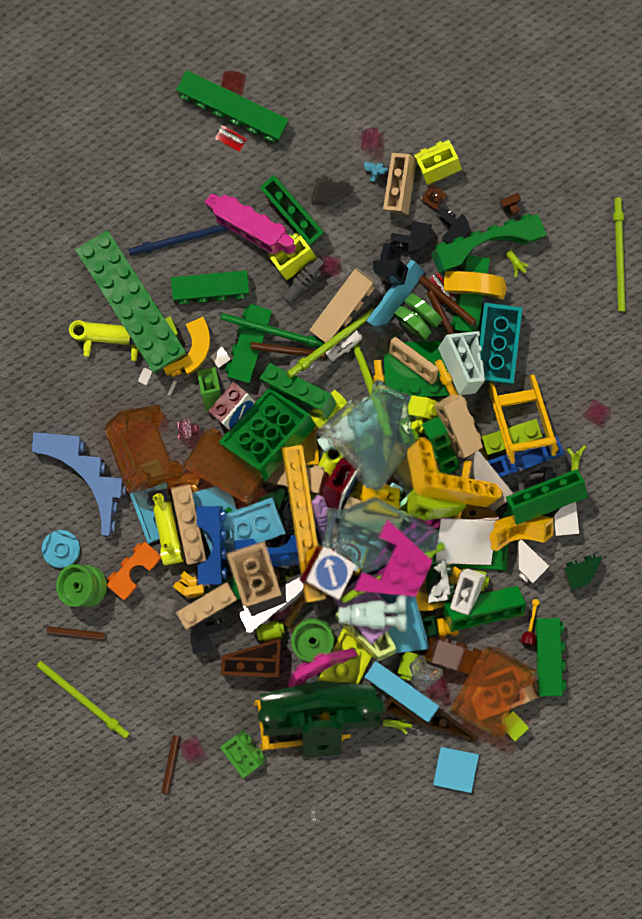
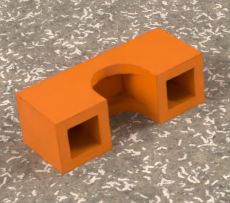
[107,541,162,601]

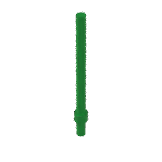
[220,313,325,348]

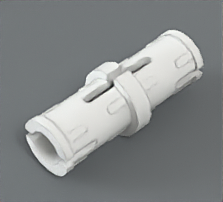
[326,330,364,362]

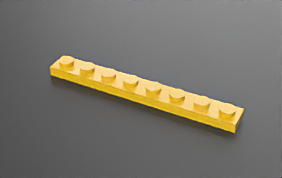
[282,445,326,602]

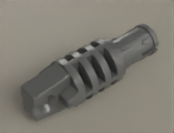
[283,257,325,303]

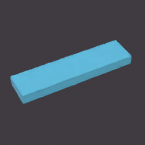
[367,260,425,333]
[365,661,439,722]

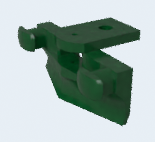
[257,681,385,758]

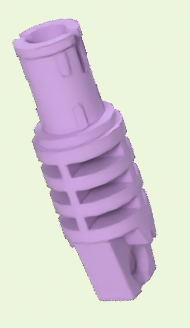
[312,495,332,543]

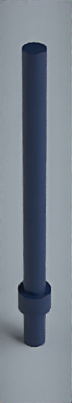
[128,225,229,256]

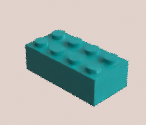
[479,303,523,386]

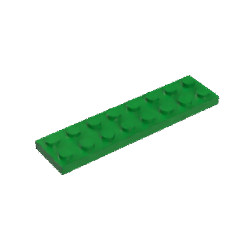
[75,230,187,374]

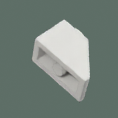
[552,502,579,536]
[517,540,549,583]
[450,569,485,615]

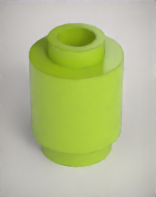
[256,619,285,643]
[398,652,421,681]

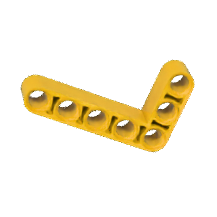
[407,438,502,507]

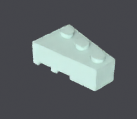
[438,331,485,395]

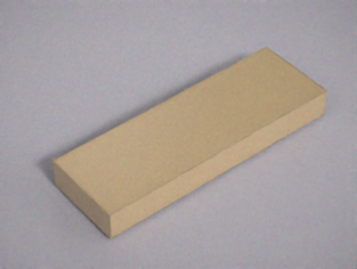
[389,337,439,384]

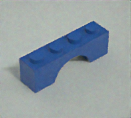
[487,436,564,478]
[196,506,228,585]
[233,535,300,567]

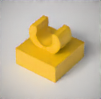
[183,577,206,599]

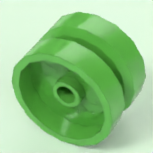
[393,293,442,341]
[56,564,107,607]
[291,618,334,662]

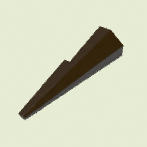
[384,694,478,743]

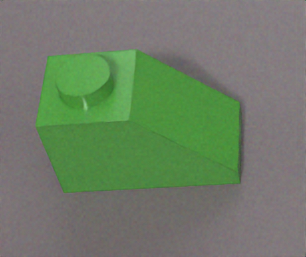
[197,367,222,412]

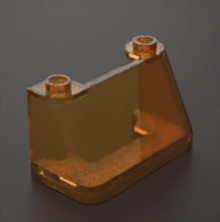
[105,405,184,493]
[182,427,265,505]
[450,646,537,738]

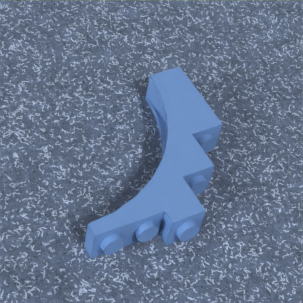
[32,432,127,536]

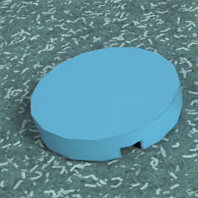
[41,530,80,568]

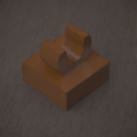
[421,184,447,211]
[499,193,521,216]

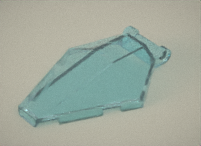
[347,379,415,490]
[322,497,439,573]

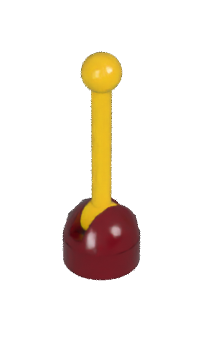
[520,599,540,646]

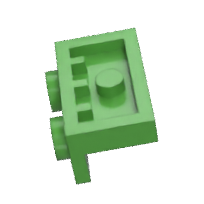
[220,730,266,778]

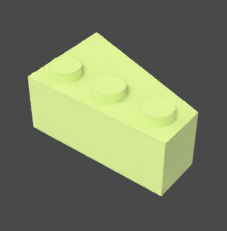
[335,612,396,662]

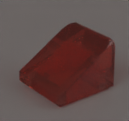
[221,71,246,93]

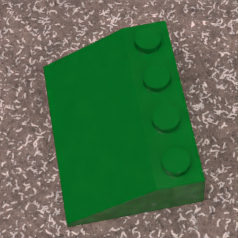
[383,341,462,400]
[219,387,316,482]

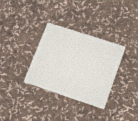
[455,450,513,511]
[436,519,496,565]

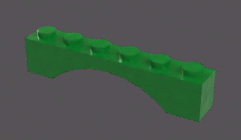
[431,213,547,274]

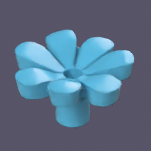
[364,162,388,181]

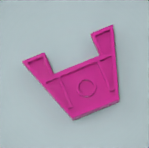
[354,519,432,596]
[287,649,357,688]

